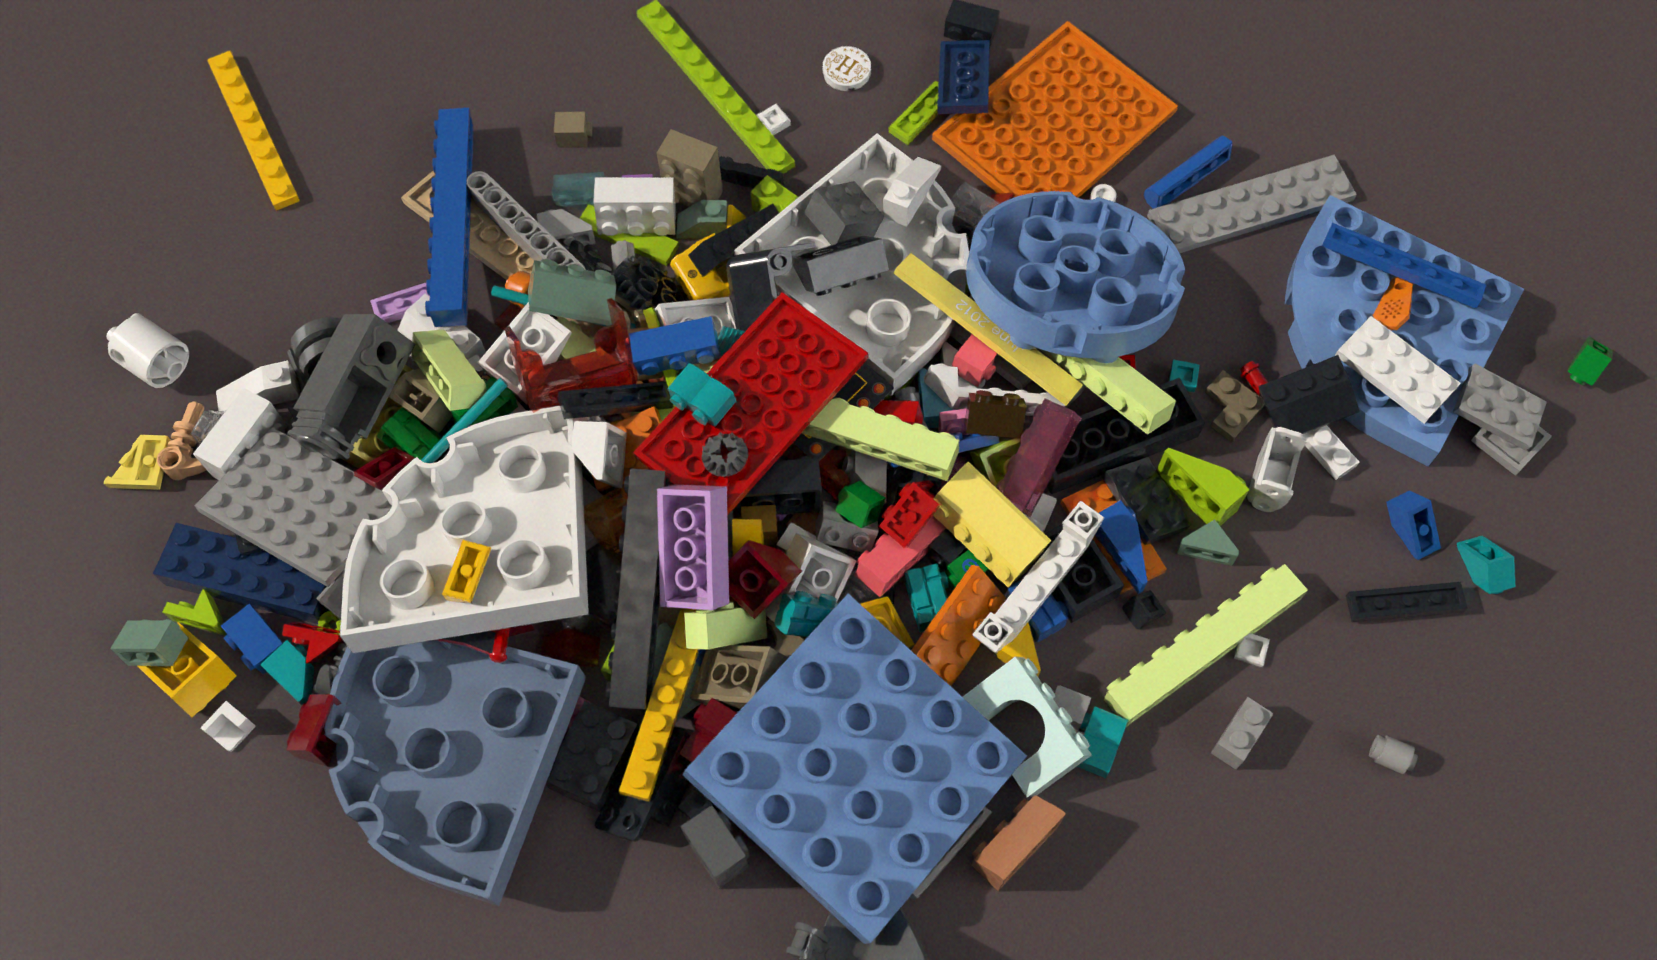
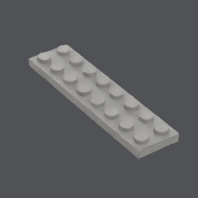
[1147,155,1357,253]

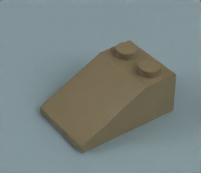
[690,645,788,711]

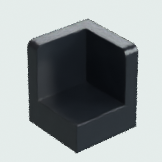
[678,784,718,819]

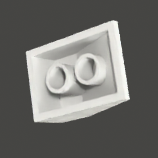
[477,302,572,404]

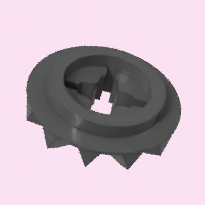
[701,432,748,477]

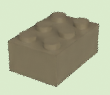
[657,129,723,207]

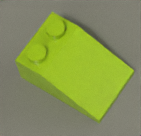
[1157,448,1250,526]

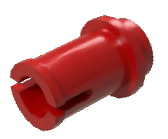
[1240,361,1268,396]

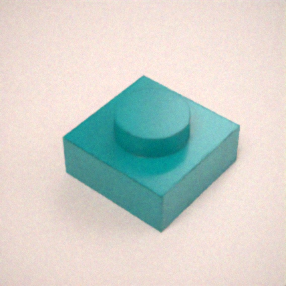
[1169,360,1200,393]

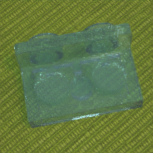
[551,172,605,207]

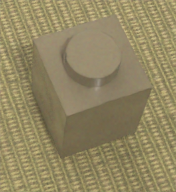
[554,112,592,148]

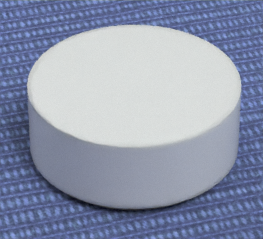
[1090,184,1116,202]

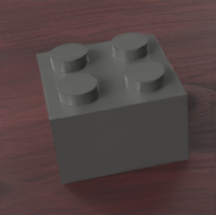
[804,181,884,245]
[681,805,750,888]

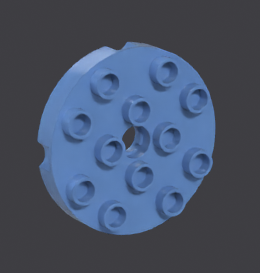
[966,191,1185,363]

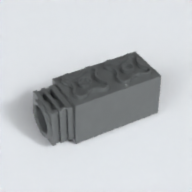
[287,314,416,460]

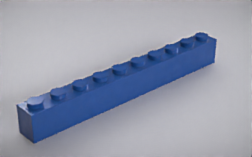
[425,108,474,327]

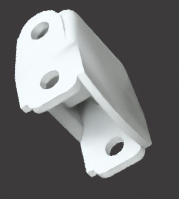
[1247,427,1307,512]

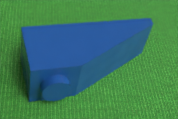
[1095,500,1148,594]

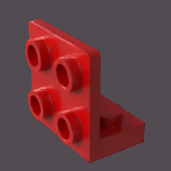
[879,480,942,548]

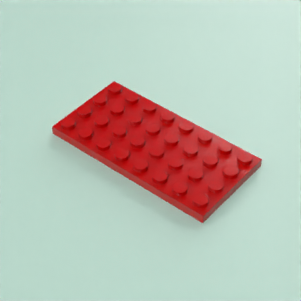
[633,292,869,516]

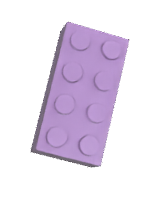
[657,485,729,610]

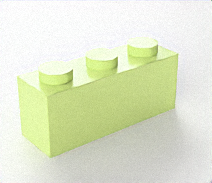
[684,602,767,649]

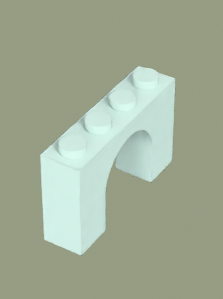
[963,657,1092,797]

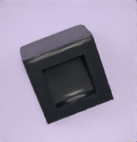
[1122,590,1166,629]

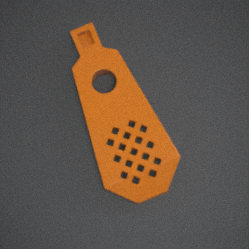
[1373,277,1413,330]

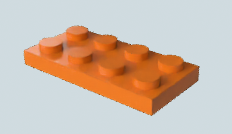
[1060,480,1167,594]
[911,565,1007,686]

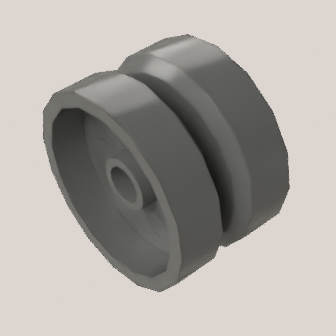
[290,317,341,380]

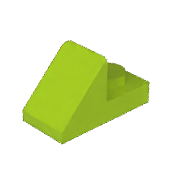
[163,589,226,636]

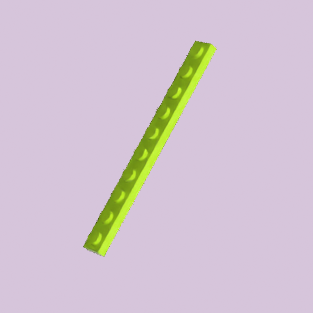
[637,0,795,174]

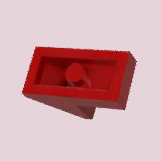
[282,622,344,664]

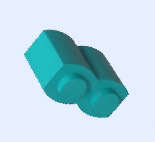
[667,363,736,427]
[1076,707,1128,778]

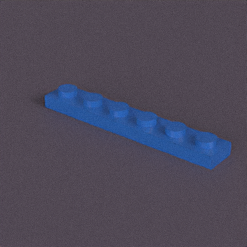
[1322,223,1486,309]

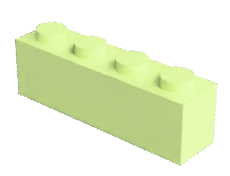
[411,329,486,411]

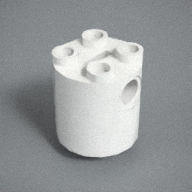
[107,313,189,388]

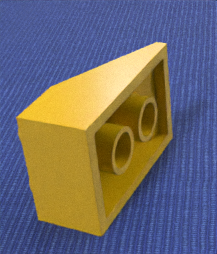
[137,622,237,718]

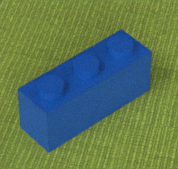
[629,316,721,376]

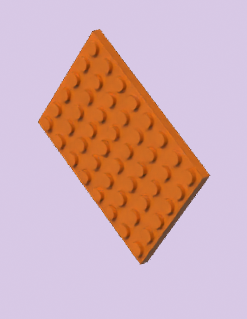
[932,21,1178,198]

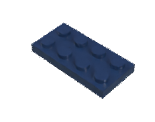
[937,40,990,114]

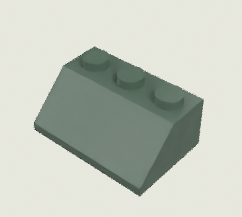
[528,259,616,326]

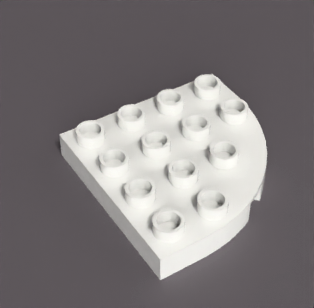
[734,134,969,396]
[340,406,588,653]

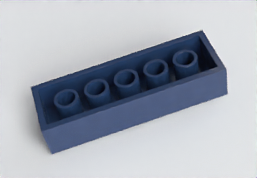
[153,523,329,624]

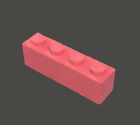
[855,516,946,597]

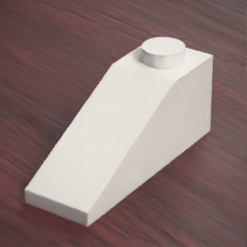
[883,157,941,227]
[216,360,300,416]

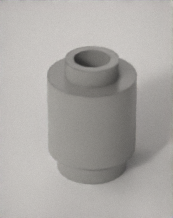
[1369,735,1418,774]

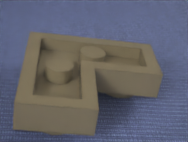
[1205,370,1264,443]

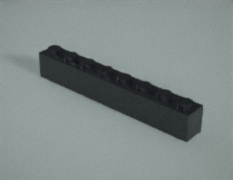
[606,468,671,709]

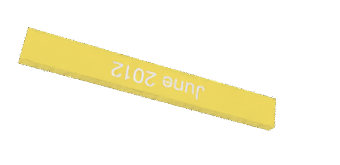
[894,253,1083,406]

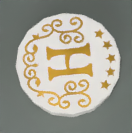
[823,47,871,91]

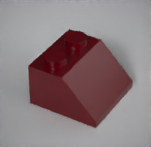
[728,540,802,619]
[287,694,342,767]

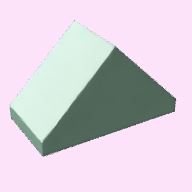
[1177,519,1239,566]

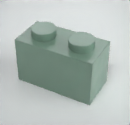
[110,619,188,666]

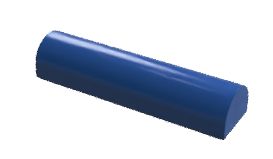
[1144,136,1233,209]

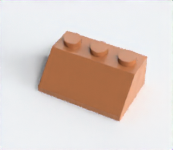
[971,795,1066,891]

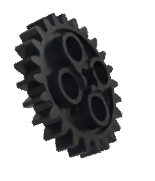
[614,256,688,311]

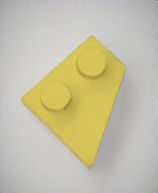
[104,435,171,490]

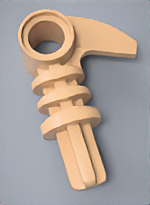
[157,401,206,480]

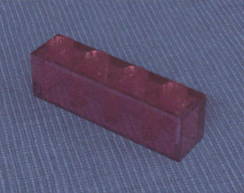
[996,398,1081,517]

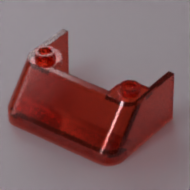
[504,298,638,413]

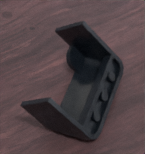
[726,242,816,331]

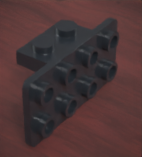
[595,727,689,842]

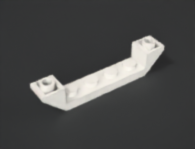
[924,364,1086,418]
[972,501,1104,653]

